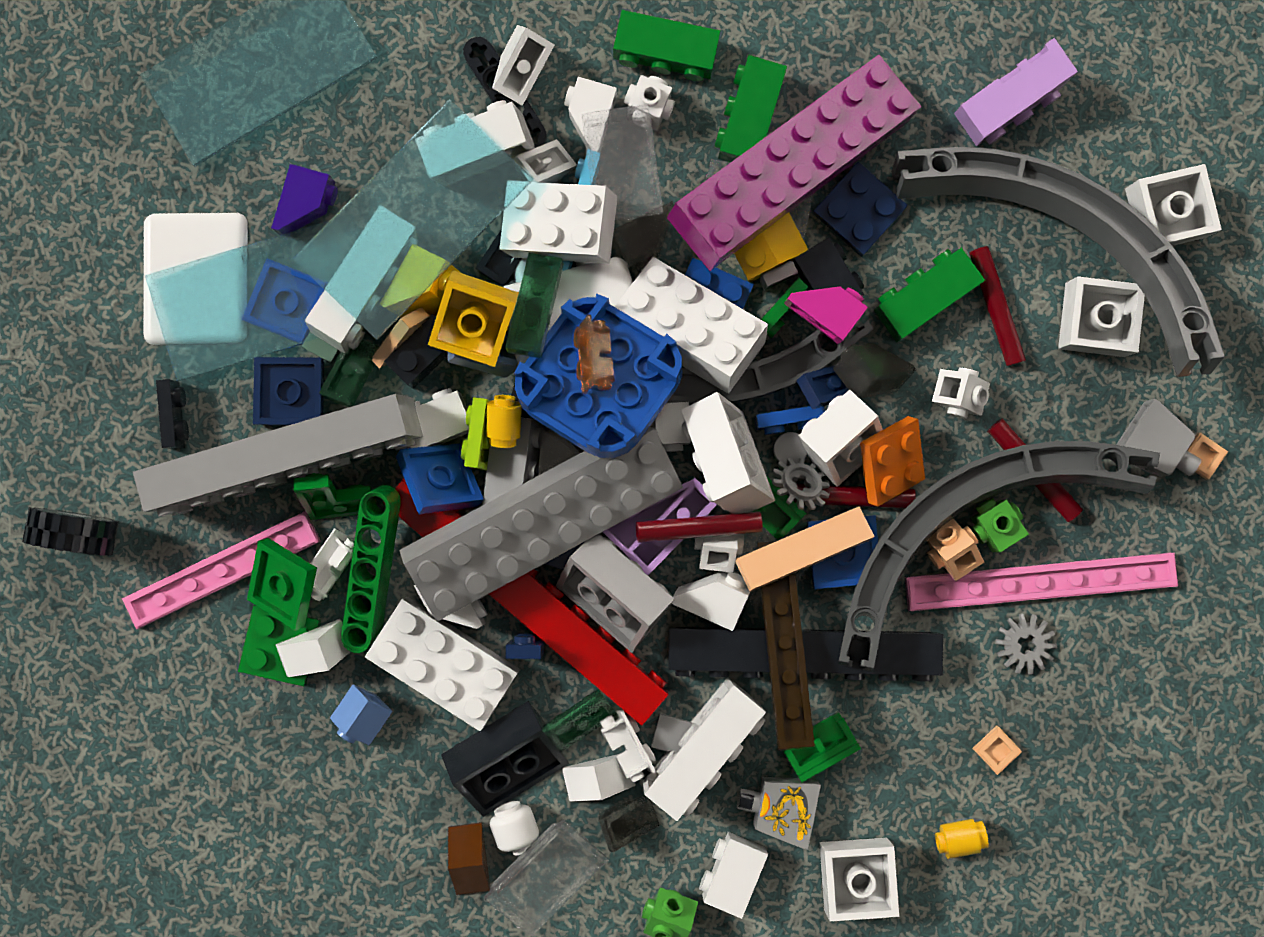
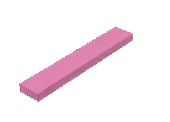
[122,511,321,629]

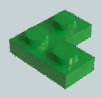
[294,473,377,520]

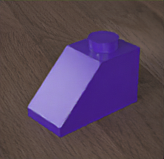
[271,164,338,236]

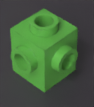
[970,498,1029,553]
[641,887,698,937]

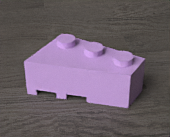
[954,38,1078,146]
[603,478,717,575]

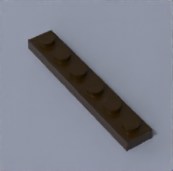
[756,541,815,751]

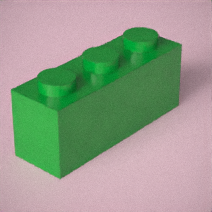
[613,10,721,81]
[714,55,787,162]
[874,247,985,343]

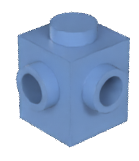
[330,684,393,745]

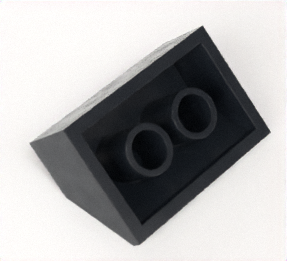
[441,701,569,817]

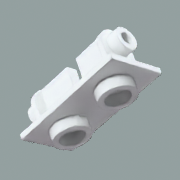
[310,528,355,601]
[600,710,656,782]

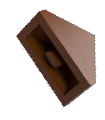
[448,822,491,895]

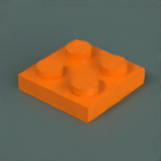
[860,416,925,507]

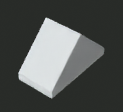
[513,139,577,183]
[276,619,350,677]
[562,754,635,801]

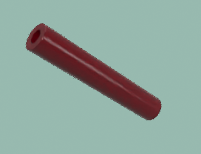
[969,246,1026,366]
[987,418,1083,522]
[793,483,916,509]
[636,512,763,543]

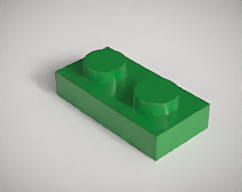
[761,278,809,339]

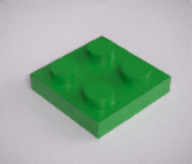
[247,538,317,630]
[238,605,321,687]

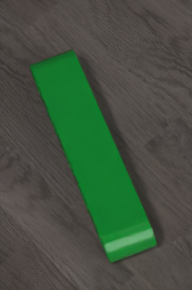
[341,485,401,653]

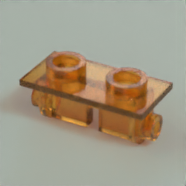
[574,314,615,394]

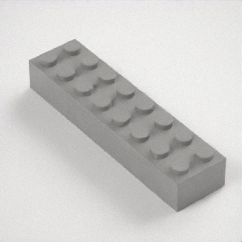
[133,394,423,517]
[399,426,683,622]

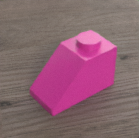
[784,286,868,344]

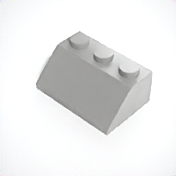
[556,534,674,653]

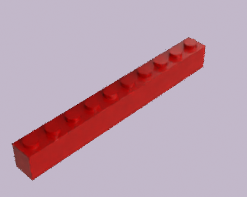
[383,478,669,726]

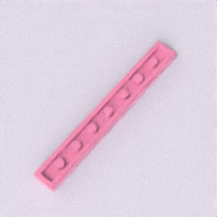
[905,553,1178,611]

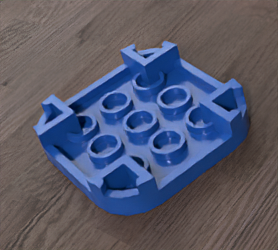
[514,294,682,458]

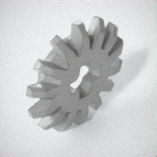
[772,457,830,510]
[995,614,1057,675]

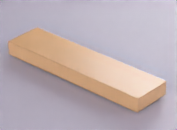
[735,507,875,592]

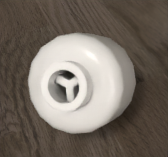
[490,801,539,856]

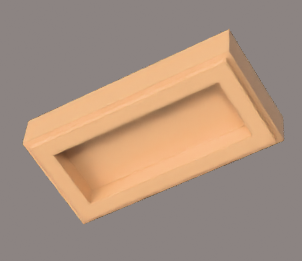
[372,307,430,369]

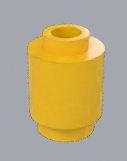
[486,395,522,448]
[935,819,989,859]

